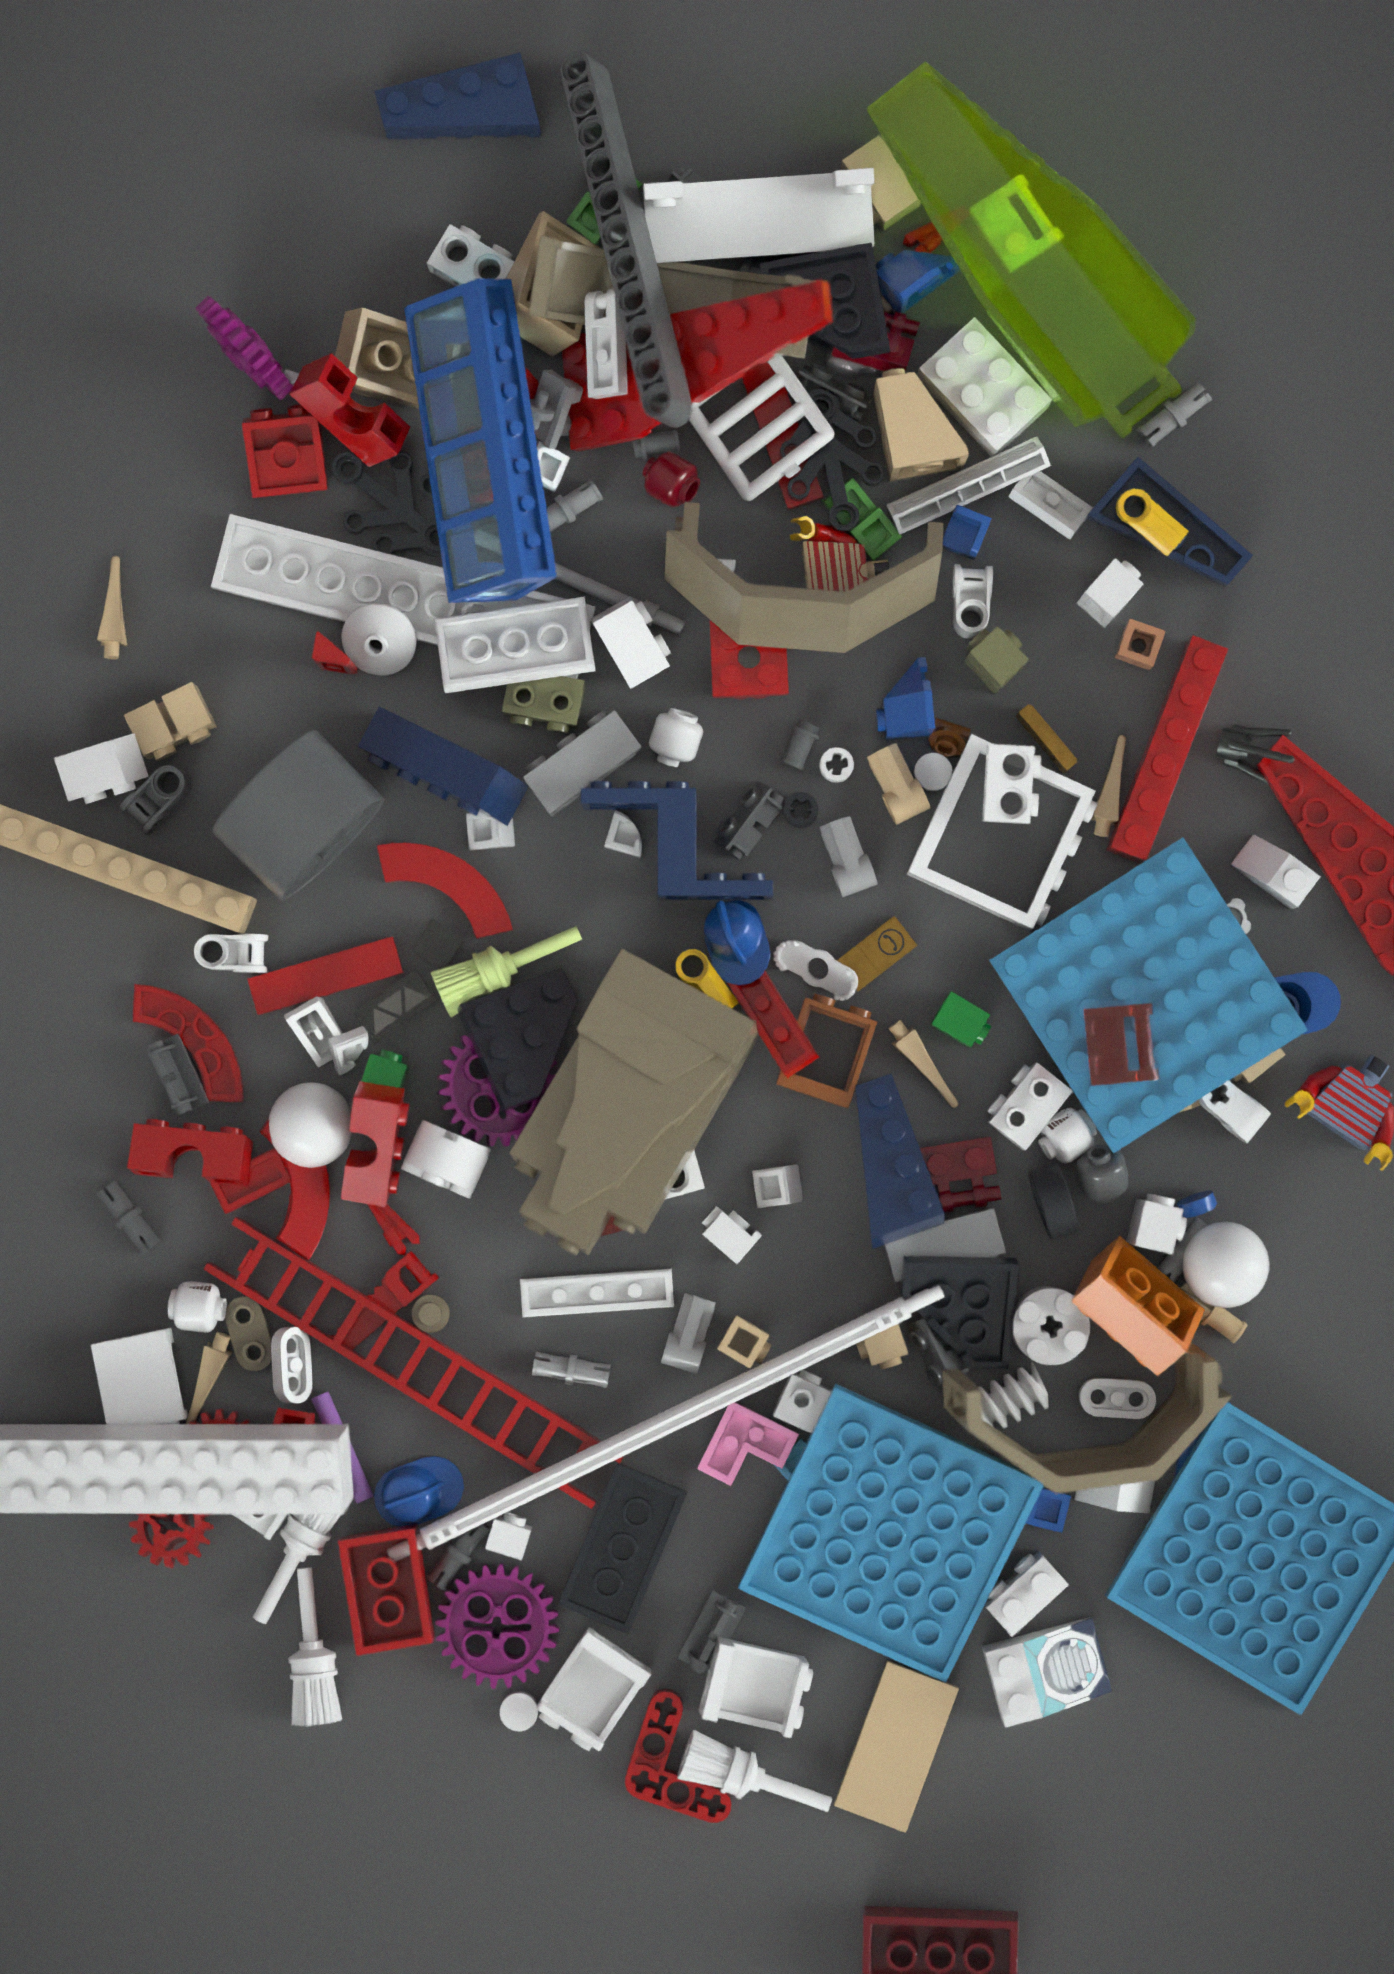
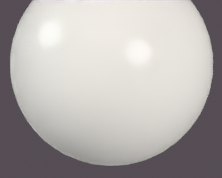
[269,1082,353,1168]
[1182,1222,1269,1308]

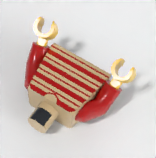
[790,516,890,592]

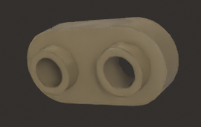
[225,1296,272,1371]

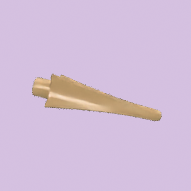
[97,556,127,659]
[1091,735,1126,837]
[888,1020,958,1108]
[185,1332,233,1424]

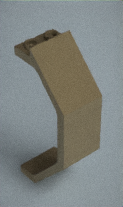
[529,236,814,358]
[664,502,943,653]
[943,1342,1233,1493]

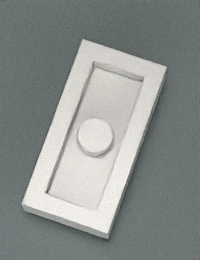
[1008,471,1093,540]

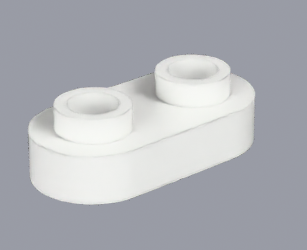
[271,1327,312,1403]
[1078,1377,1156,1419]

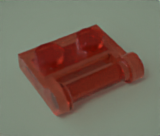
[1083,1003,1160,1086]

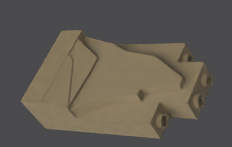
[509,949,759,1255]

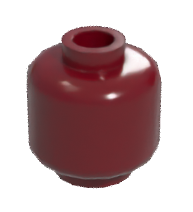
[642,451,701,508]

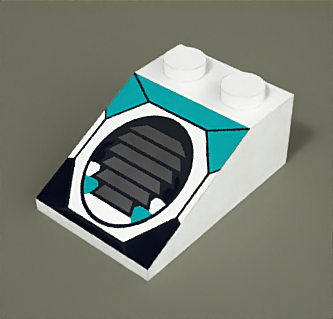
[982,1617,1112,1727]

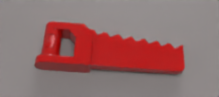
[331,1251,440,1350]

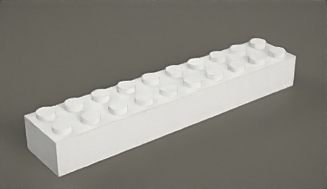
[0,1424,354,1514]

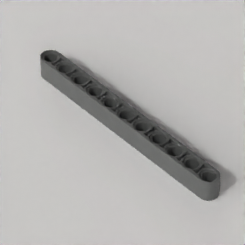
[560,50,692,428]

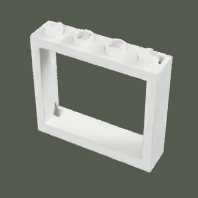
[907,734,1098,931]

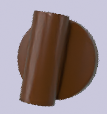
[929,717,971,757]

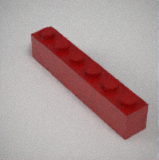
[1106,635,1228,864]

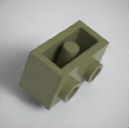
[964,626,1029,694]
[502,676,586,733]

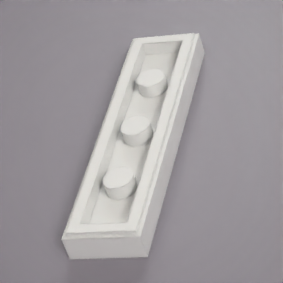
[520,1268,674,1317]

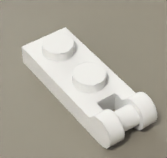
[585,288,628,399]

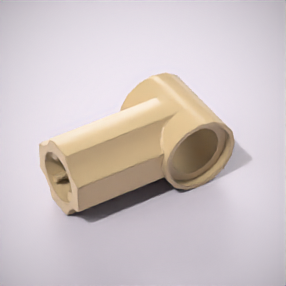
[867,743,931,825]

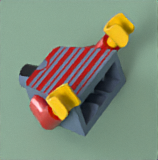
[1285,1054,1394,1171]

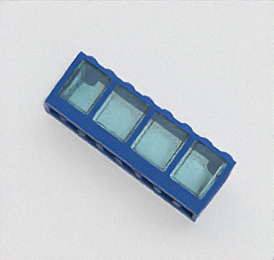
[404,279,557,603]

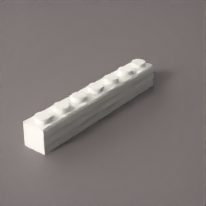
[886,436,1051,534]

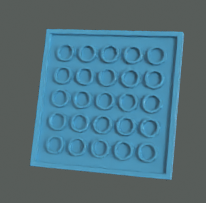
[989,838,1308,1153]
[738,1384,1044,1683]
[1105,1402,1394,1715]

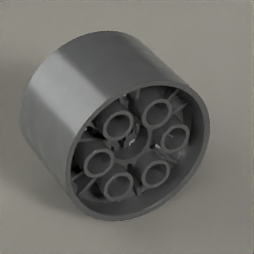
[213,730,385,901]

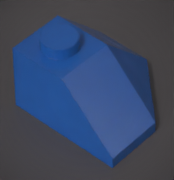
[876,250,962,313]
[876,657,935,740]

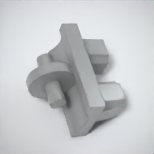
[530,369,583,449]

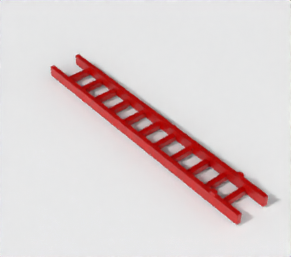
[203,1217,624,1509]

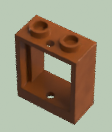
[776,993,877,1108]

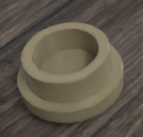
[412,1294,450,1333]

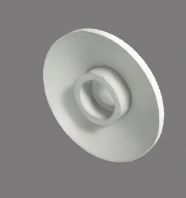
[341,603,417,676]

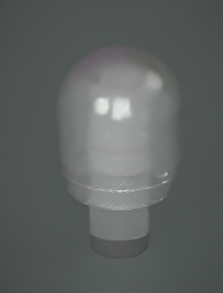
[825,347,877,377]

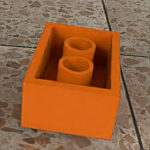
[1071,1235,1205,1376]

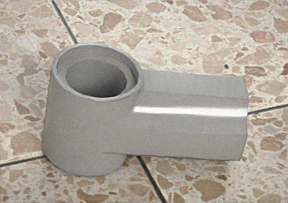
[820,816,878,897]
[661,1293,716,1374]

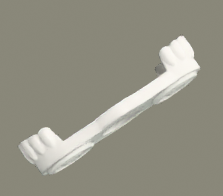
[773,940,858,1001]

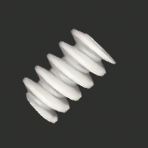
[978,1362,1049,1428]

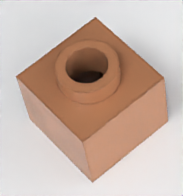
[1114,619,1166,670]

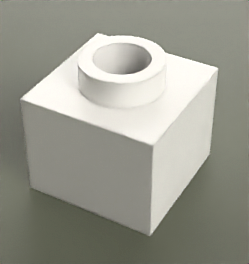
[485,1512,532,1560]

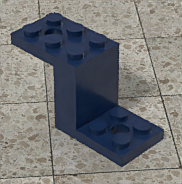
[581,781,773,900]

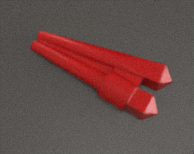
[903,205,970,253]
[367,1204,420,1256]

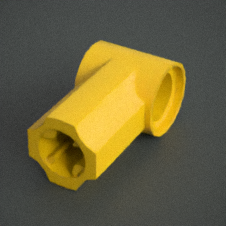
[1115,489,1189,557]
[676,949,739,1009]

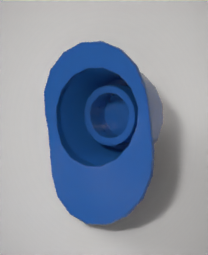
[704,900,770,985]
[1274,972,1341,1034]
[374,1456,464,1526]

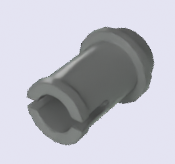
[632,429,680,460]
[780,719,820,770]

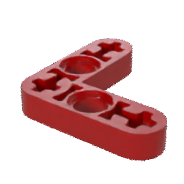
[625,1689,732,1823]

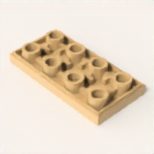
[834,1660,959,1833]

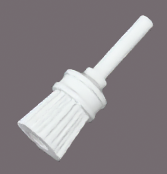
[253,1514,341,1624]
[288,1567,342,1726]
[677,1729,832,1812]

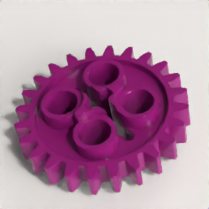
[195,296,293,400]
[437,1035,557,1147]
[435,1562,560,1689]

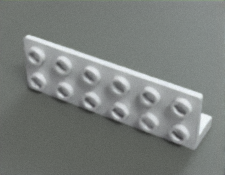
[643,168,874,263]

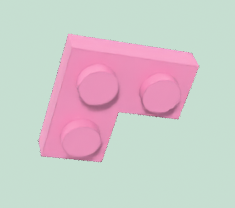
[697,1402,799,1486]

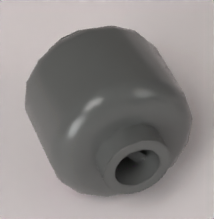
[1077,1145,1129,1203]

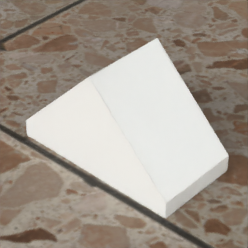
[284,996,343,1068]
[1074,1480,1155,1513]

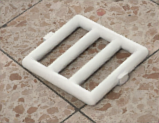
[689,354,834,501]

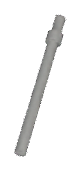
[476,529,686,635]

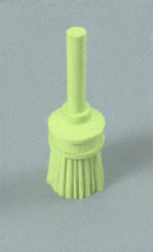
[430,926,582,1017]

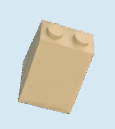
[873,369,969,482]

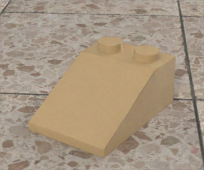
[506,211,601,357]
[335,308,463,408]

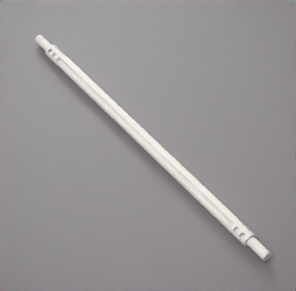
[387,1285,945,1561]

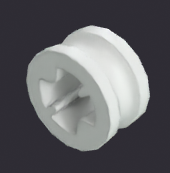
[820,747,854,783]

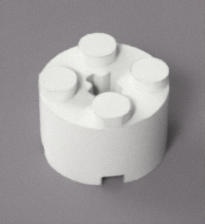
[401,1120,491,1199]
[1012,1286,1090,1365]

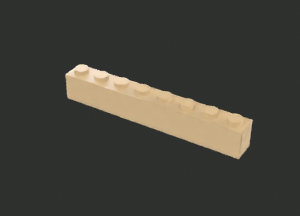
[0,804,257,934]

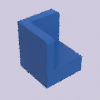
[942,505,992,560]

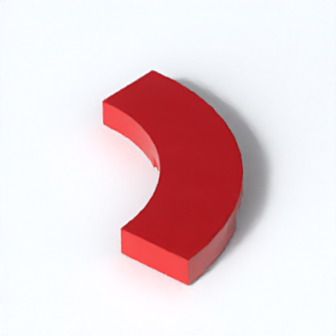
[377,843,513,939]
[133,984,244,1103]
[259,1118,330,1260]

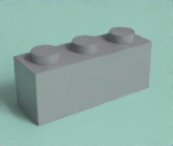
[523,710,642,817]
[884,1208,1006,1282]

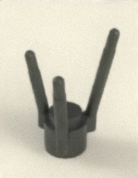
[1216,725,1294,785]

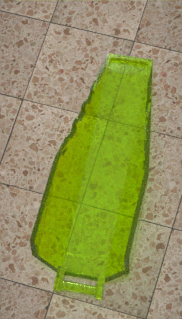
[866,61,1196,438]

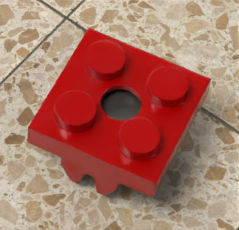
[710,621,789,700]

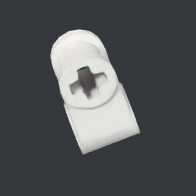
[952,564,993,639]
[194,934,268,973]
[1199,1081,1271,1144]

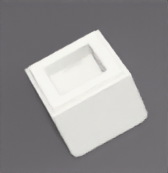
[536,441,570,492]
[466,812,515,851]
[752,1164,803,1208]

